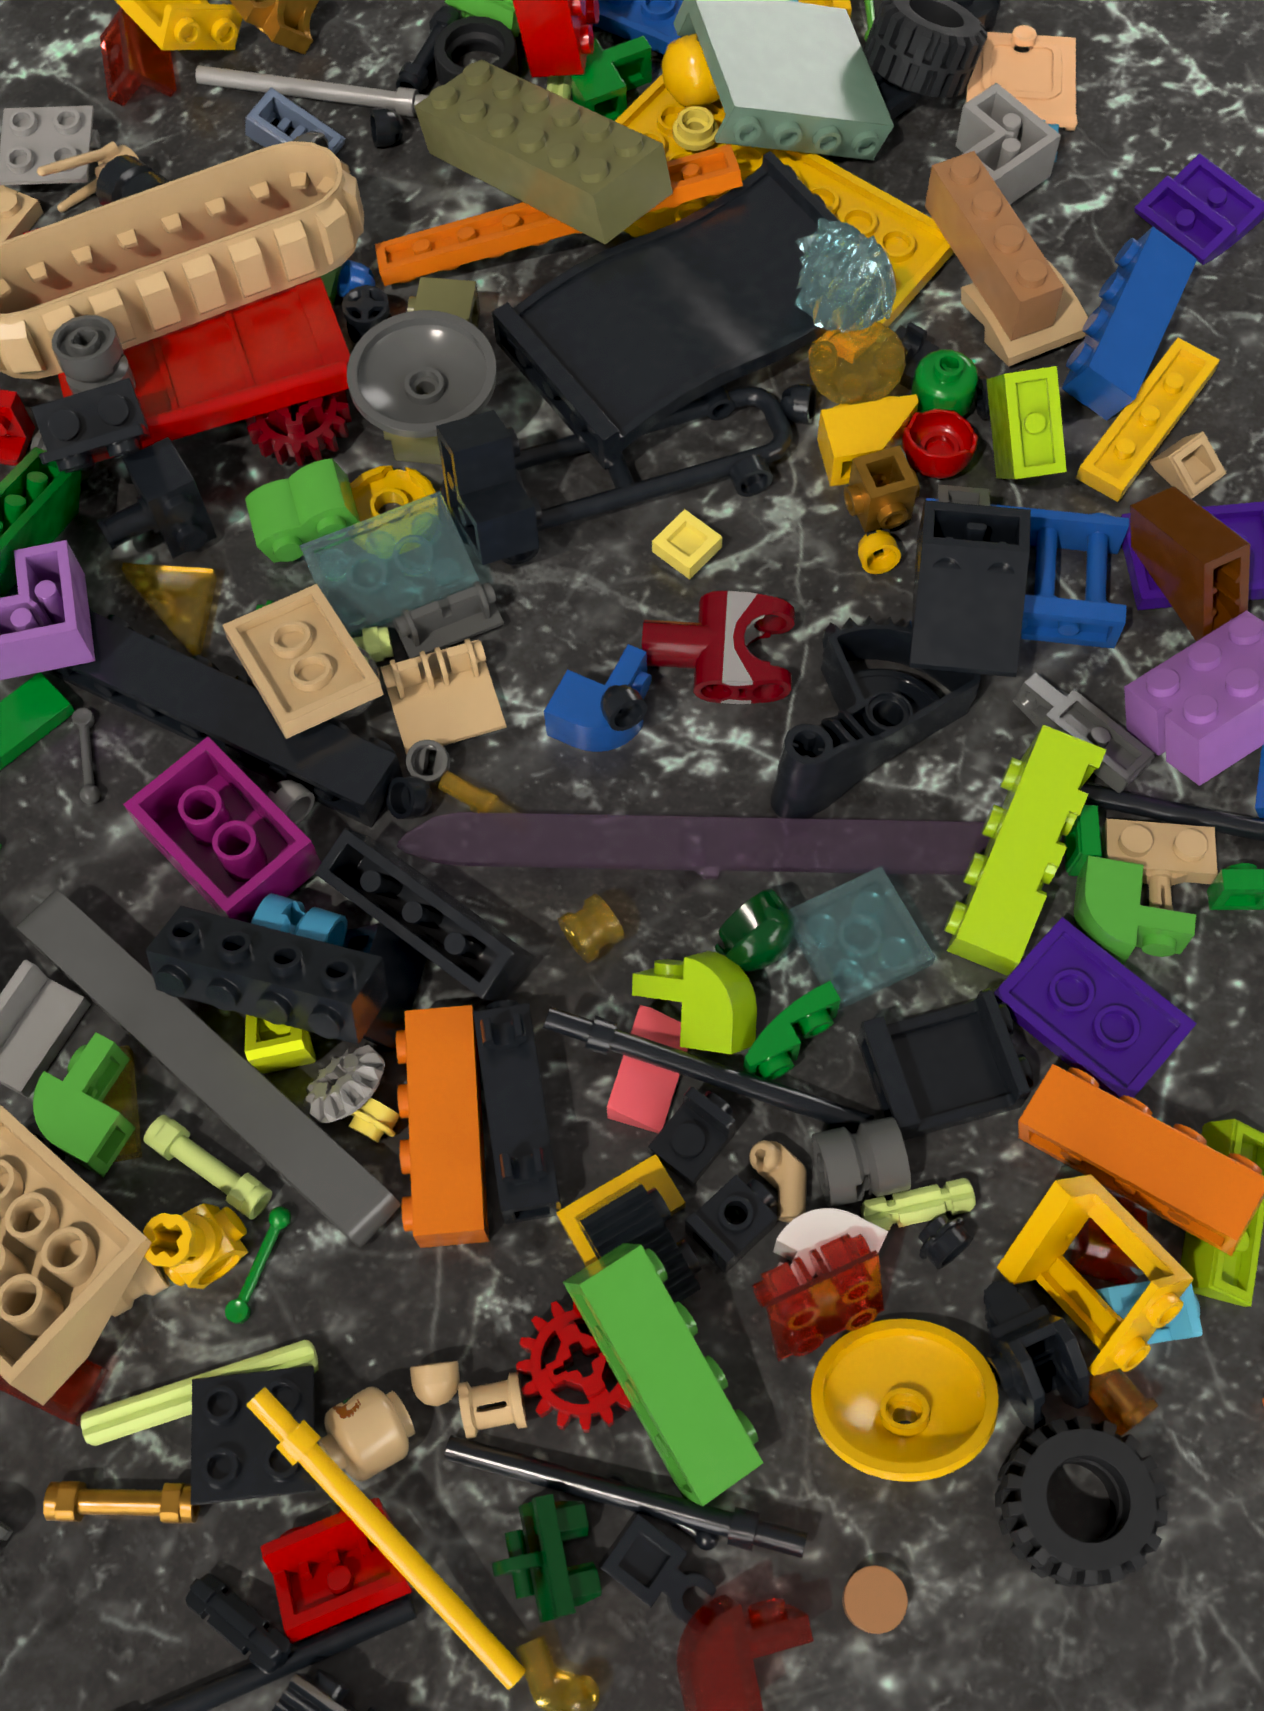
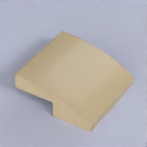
[961,259,1088,367]

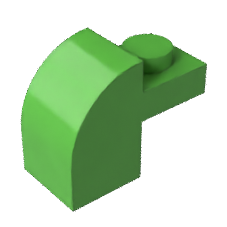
[1074,856,1196,965]
[33,1032,135,1178]

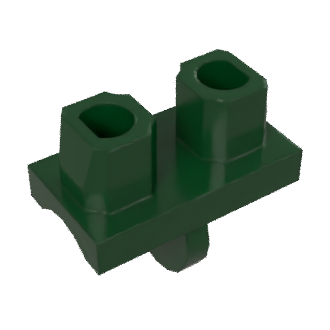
[492,1494,602,1623]

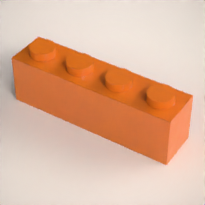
[396,1005,489,1248]
[1018,1064,1264,1256]

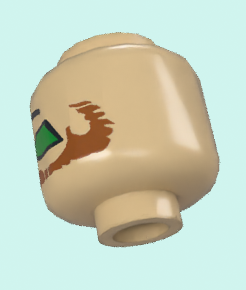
[318,1386,415,1482]

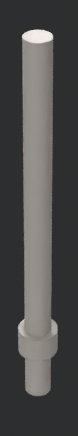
[195,65,428,117]

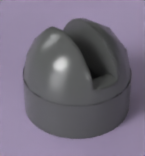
[406,740,450,783]

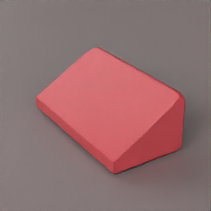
[607,1005,688,1133]

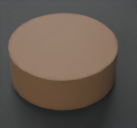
[842,1566,908,1634]

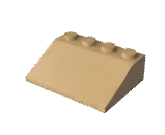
[0,1105,152,1405]

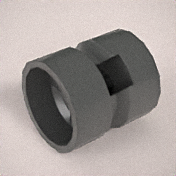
[51,315,136,395]
[811,1117,911,1208]

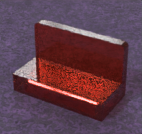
[100,8,177,107]

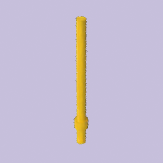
[246,1387,526,1690]

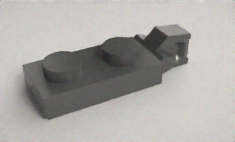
[1013,672,1155,794]

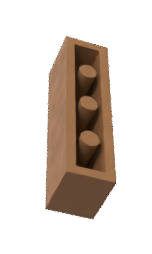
[925,151,1064,341]

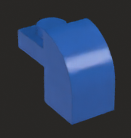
[544,644,652,752]

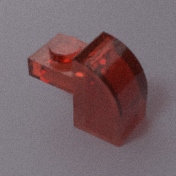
[677,1594,814,1711]

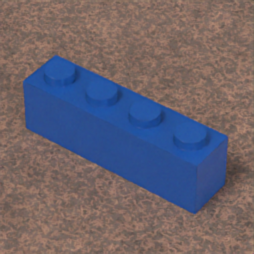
[1061,227,1197,421]

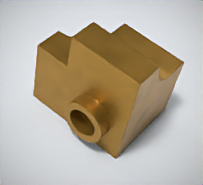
[230,0,319,55]

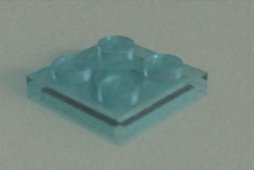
[790,866,936,1010]

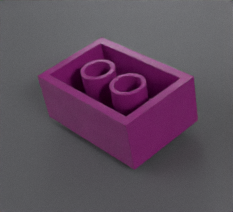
[123,736,321,923]

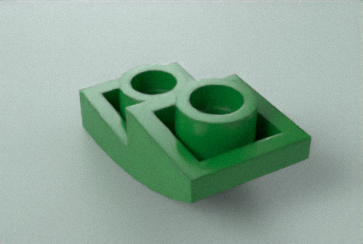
[743,981,841,1080]

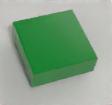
[1063,805,1102,876]

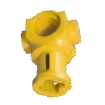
[143,1203,248,1289]

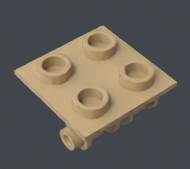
[380,638,507,755]

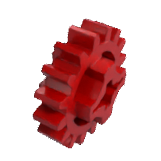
[516,1301,633,1433]

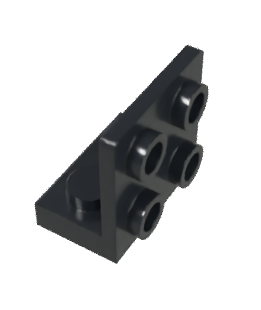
[31,378,152,474]

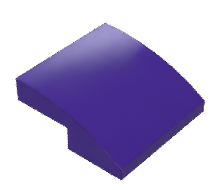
[1134,153,1264,265]

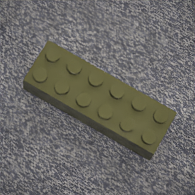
[414,60,673,244]

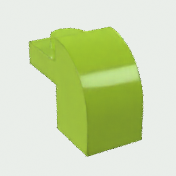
[632,951,757,1054]

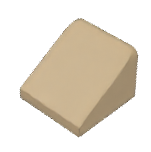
[1150,431,1227,499]

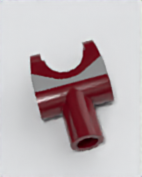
[641,591,795,704]

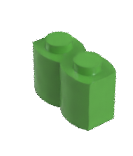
[245,458,361,563]

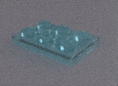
[300,491,480,637]

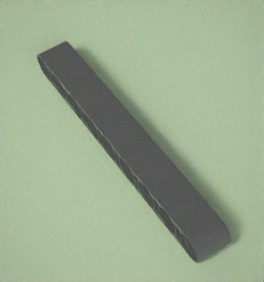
[15,889,401,1249]

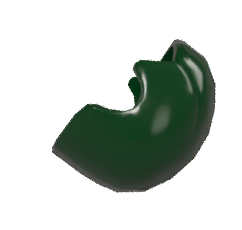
[715,888,794,972]

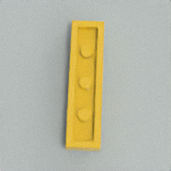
[1076,338,1220,502]

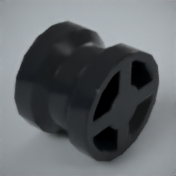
[342,285,392,344]

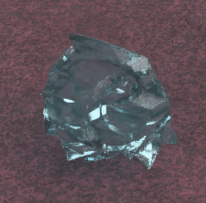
[794,218,896,334]

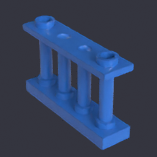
[926,498,1129,649]

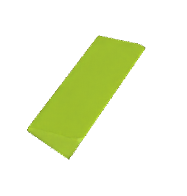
[1180,1119,1264,1307]

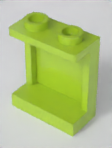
[986,366,1067,479]

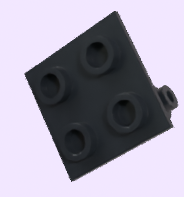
[191,1365,316,1506]

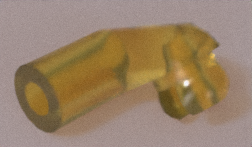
[515,1636,600,1711]

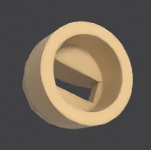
[410,1361,460,1406]

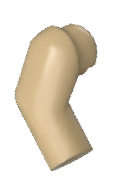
[749,1140,807,1222]

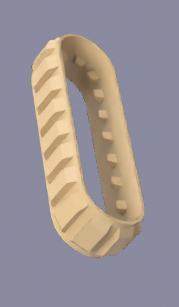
[0,141,364,379]

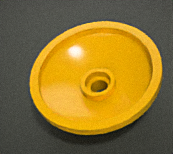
[811,1319,998,1482]

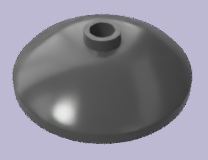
[347,310,497,438]

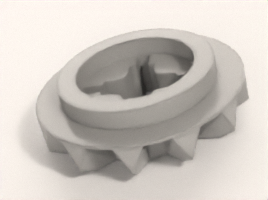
[303,1045,385,1123]

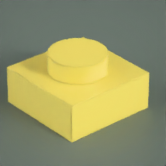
[652,509,722,580]

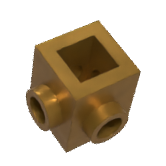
[844,445,920,533]

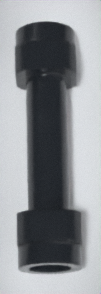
[396,6,462,94]

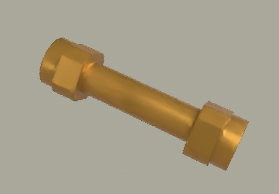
[43,1481,200,1524]

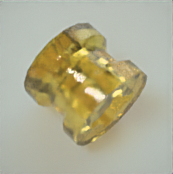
[558,894,625,963]

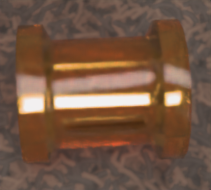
[1089,1368,1159,1436]

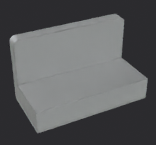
[0,960,91,1098]

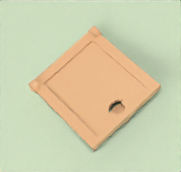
[966,25,1078,131]

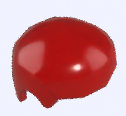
[902,409,978,479]

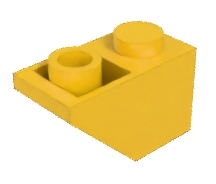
[817,394,919,487]

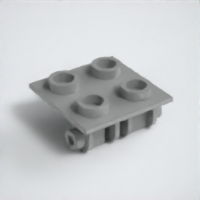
[0,105,100,185]

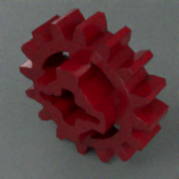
[245,390,352,466]

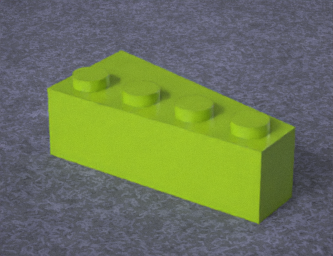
[944,725,1107,976]

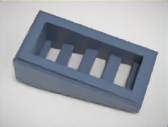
[245,87,345,155]

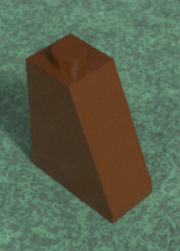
[1130,486,1250,642]

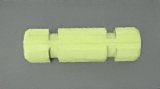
[861,1178,976,1230]

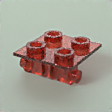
[752,1233,884,1361]

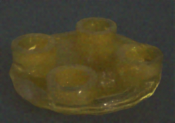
[808,312,906,405]

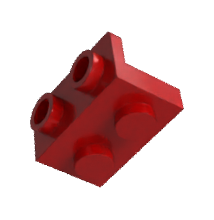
[260,1498,412,1643]

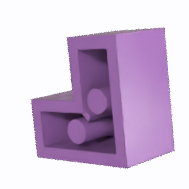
[0,540,95,680]

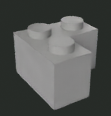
[956,83,1061,204]

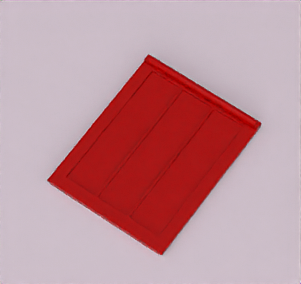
[23,217,350,463]

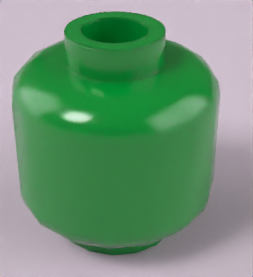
[911,349,978,417]

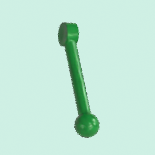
[225,1206,291,1324]

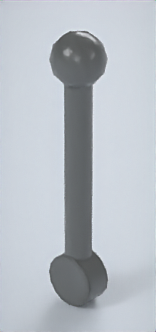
[72,708,101,805]

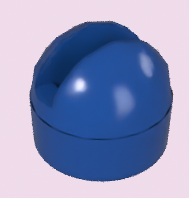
[337,260,375,298]

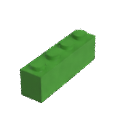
[563,1243,763,1506]

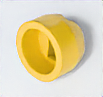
[858,530,901,574]

